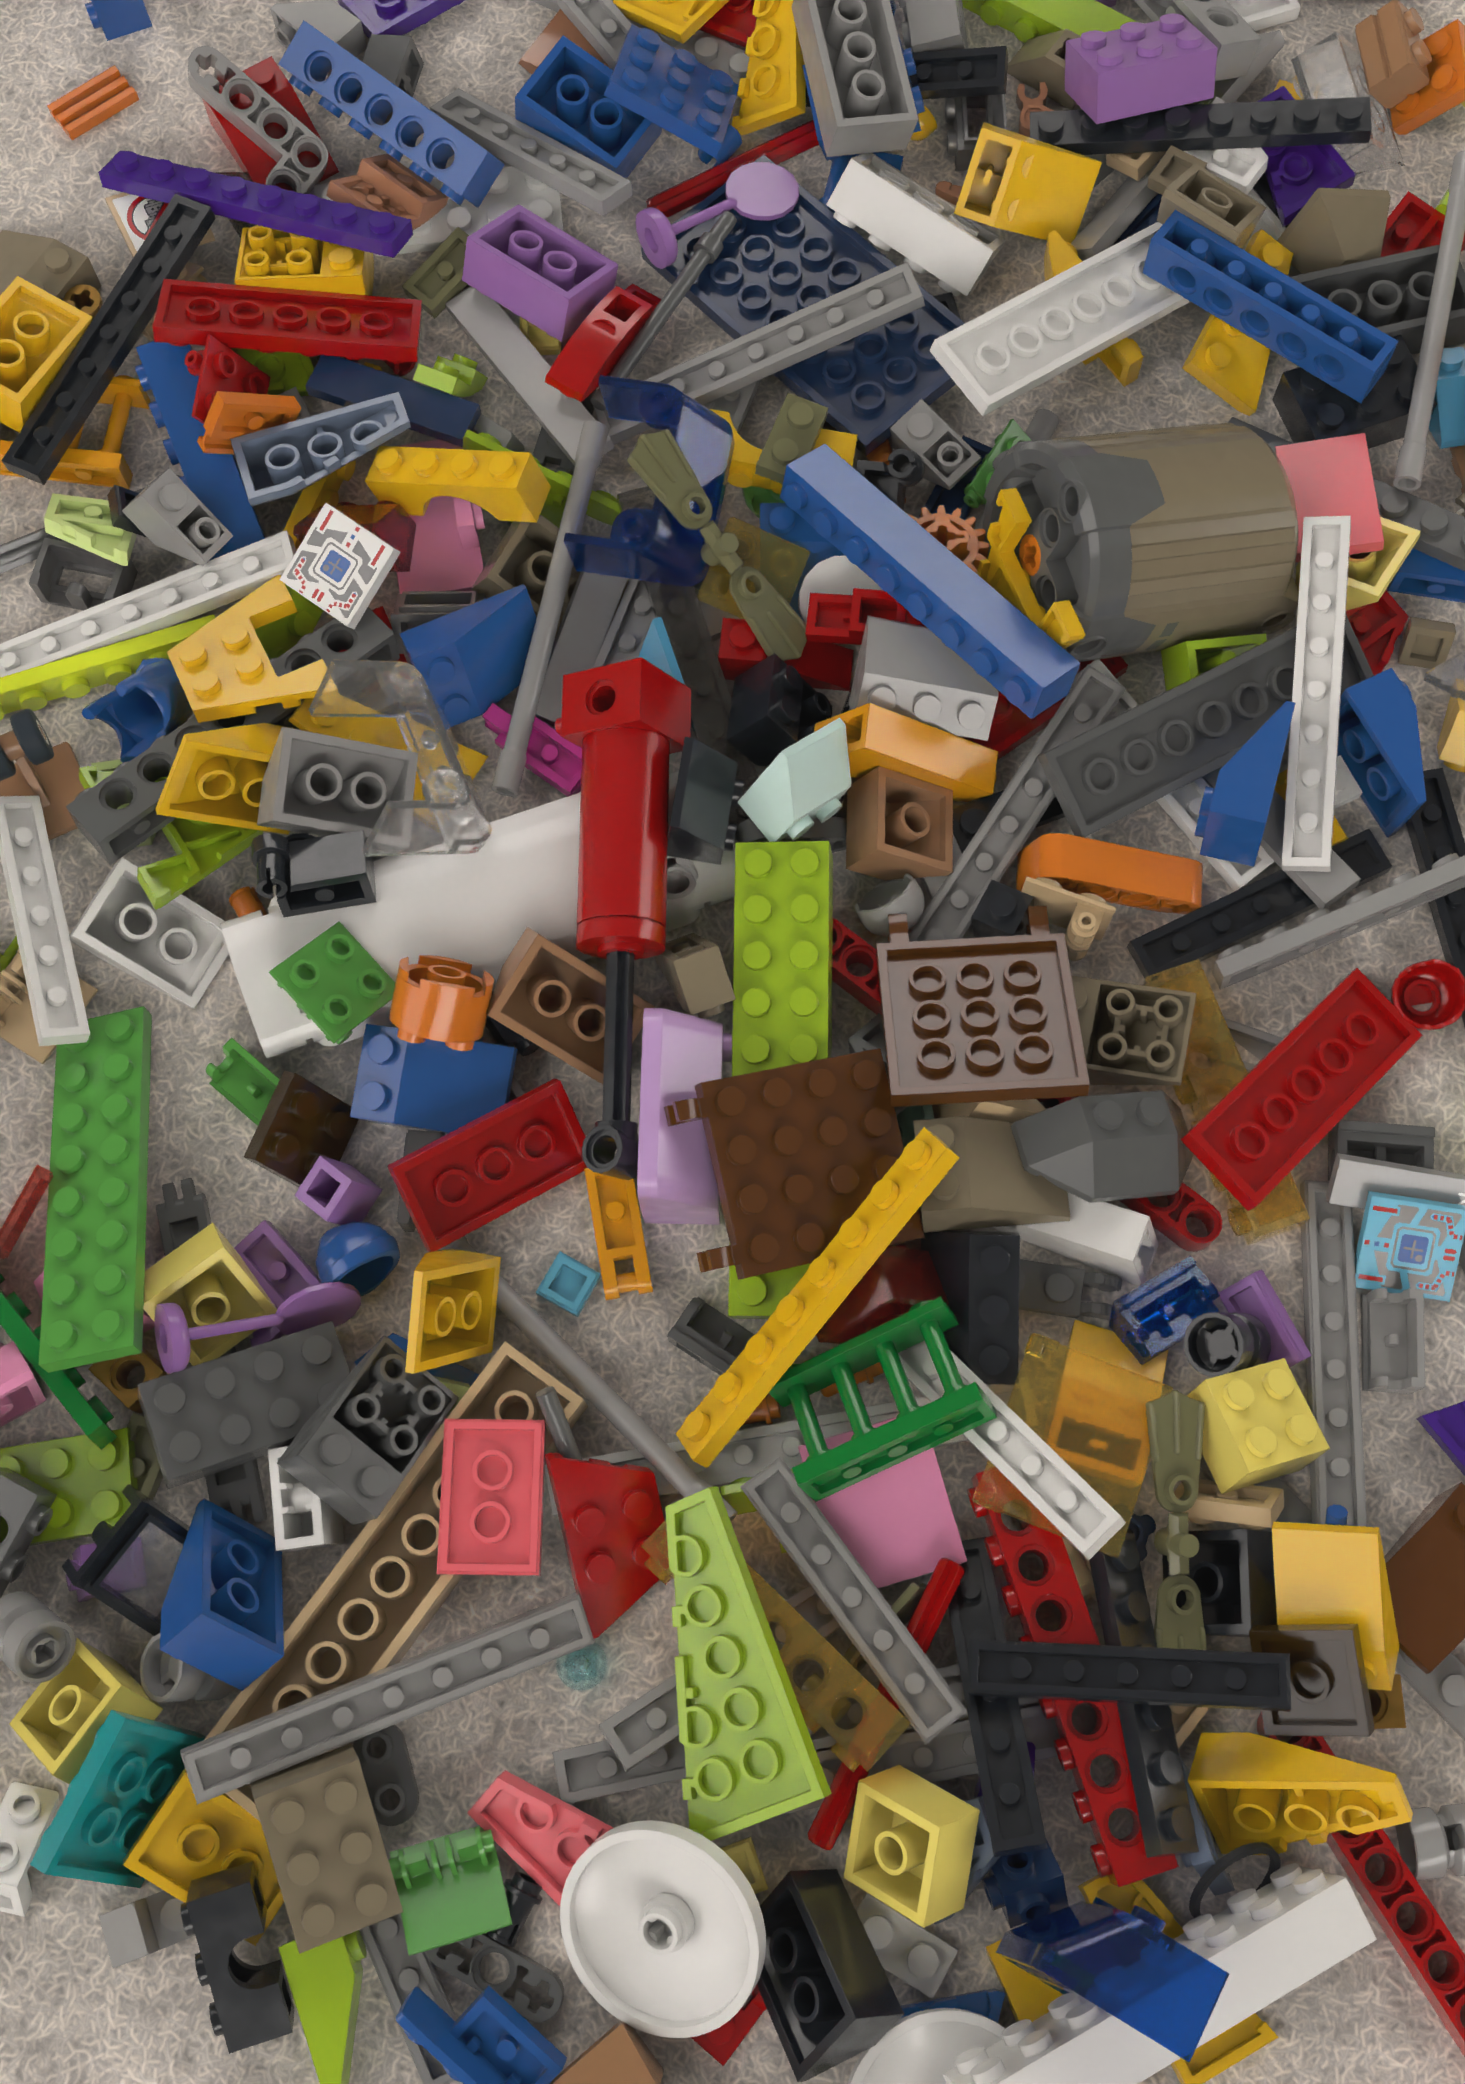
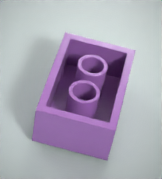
[1065,13,1218,124]
[462,204,619,342]

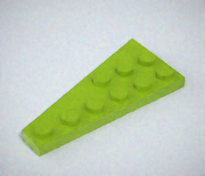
[665,1486,832,1841]

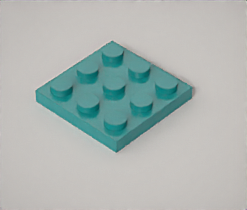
[30,1710,206,1888]

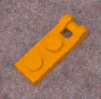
[584,1168,653,1300]

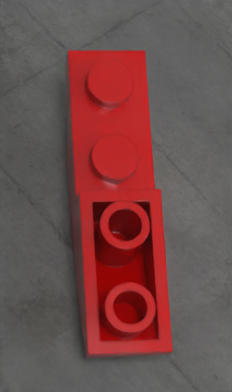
[545,283,661,402]
[805,588,926,645]

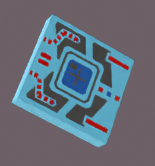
[1355,1191,1465,1302]

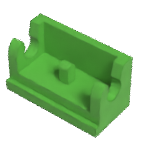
[206,1037,280,1126]

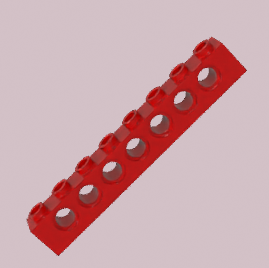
[967,1467,1179,1887]

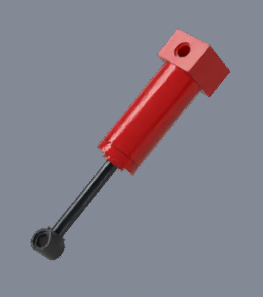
[554,657,691,1180]

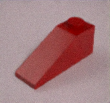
[718,617,854,691]

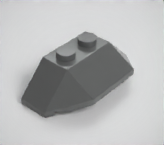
[1011,1090,1194,1203]

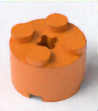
[389,955,494,1051]

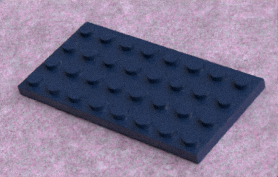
[641,154,965,456]

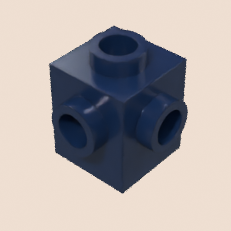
[982,1839,1069,1928]

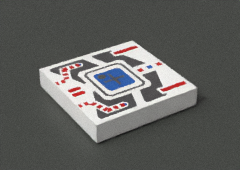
[280,502,401,629]

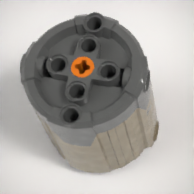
[983,423,1299,662]

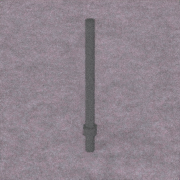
[590,211,737,411]

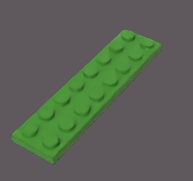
[39,1006,152,1373]

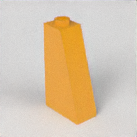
[814,703,998,802]

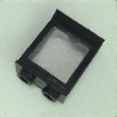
[62,1484,190,1636]

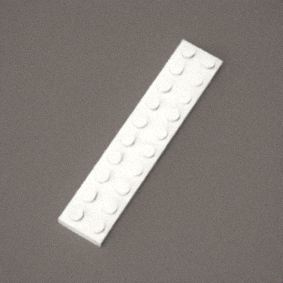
[930,188,1286,416]

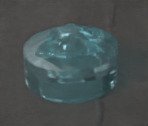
[556,1642,608,1690]

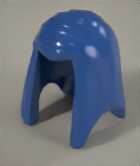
[82,658,193,763]

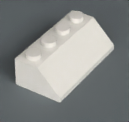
[826,153,1006,297]

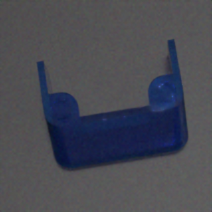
[564,375,735,586]
[996,1897,1229,2063]

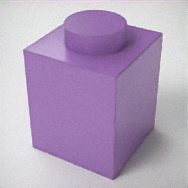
[294,1155,383,1225]

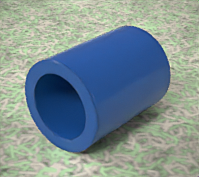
[698,124,742,168]

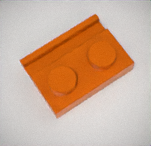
[197,391,301,455]

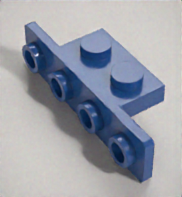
[395,1985,567,2084]

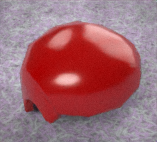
[1390,959,1465,1031]

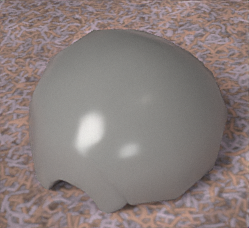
[855,874,924,937]

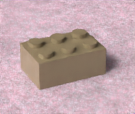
[250,1743,403,1954]

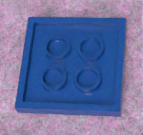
[604,24,739,157]

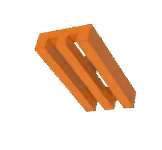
[47,65,139,140]

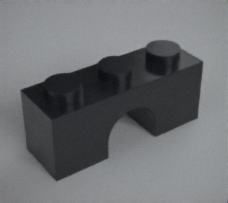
[181,1861,295,2054]

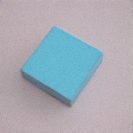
[536,1251,602,1317]

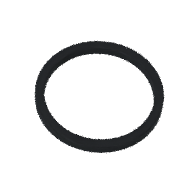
[1189,1842,1281,1918]

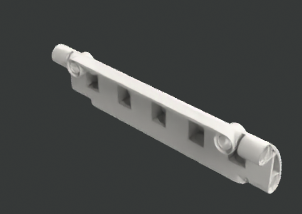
[220,770,735,1059]

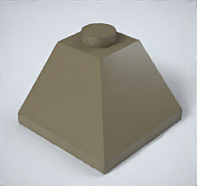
[1277,188,1391,274]

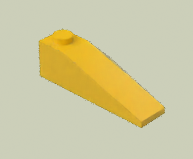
[1187,1732,1413,1855]

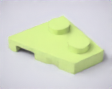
[44,493,137,566]

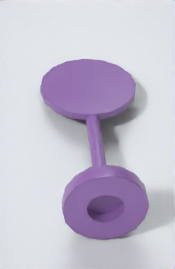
[635,162,799,269]
[154,1282,361,1373]

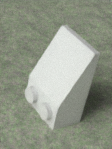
[69,857,229,1009]

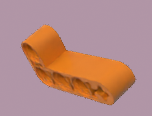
[1016,833,1203,914]

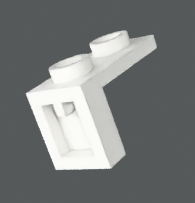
[0,1782,59,1917]

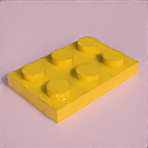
[123,1769,284,1946]

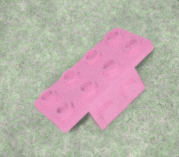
[388,439,485,594]

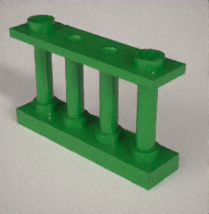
[769,1297,997,1502]

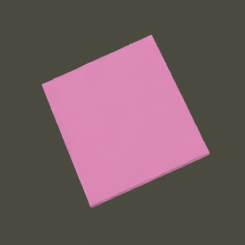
[798,1417,967,1589]

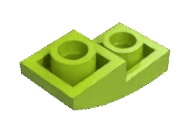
[413,353,488,397]

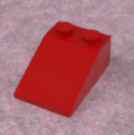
[202,56,339,191]

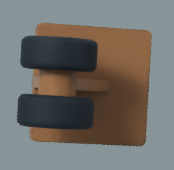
[0,709,85,841]

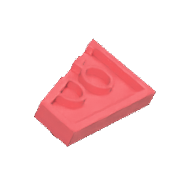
[467,1770,613,1906]

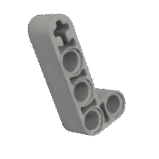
[188,46,328,194]

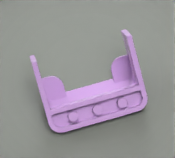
[637,1008,732,1225]

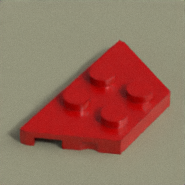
[544,1452,669,1639]

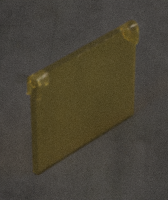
[972,1333,1173,1558]

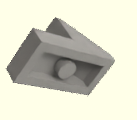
[99,1890,195,1968]

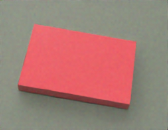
[1275,433,1384,563]
[437,1419,547,1576]

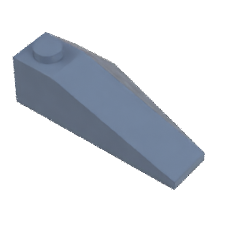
[230,392,411,507]

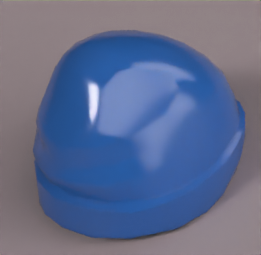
[316,1222,400,1297]

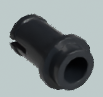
[487,1872,542,1947]

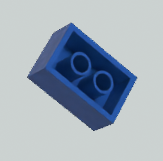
[515,35,662,179]

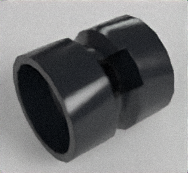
[1183,1312,1271,1377]

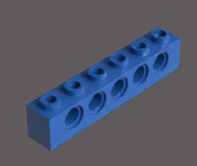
[279,20,505,208]
[1142,210,1398,403]

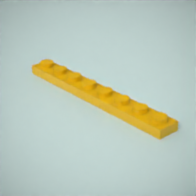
[675,1127,960,1468]

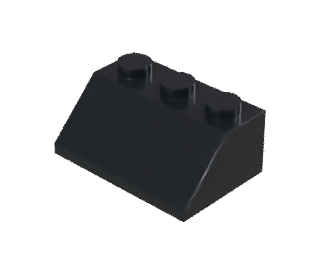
[920,1231,1020,1385]
[757,1869,904,2082]

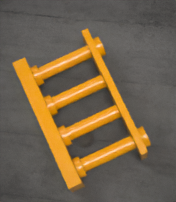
[0,375,151,489]

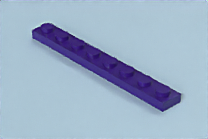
[98,150,414,258]

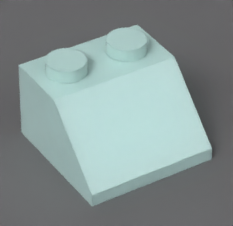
[737,717,852,842]

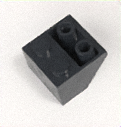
[726,653,833,767]

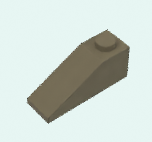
[654,933,736,1018]

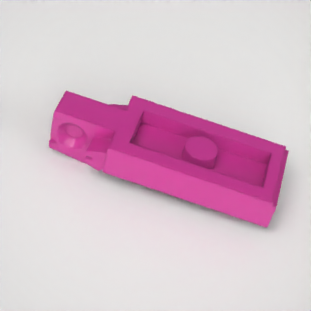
[482,703,582,797]

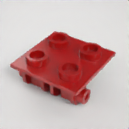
[184,335,271,424]

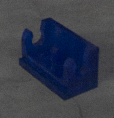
[1109,1255,1220,1365]

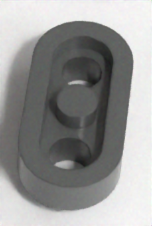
[353,1725,419,1826]

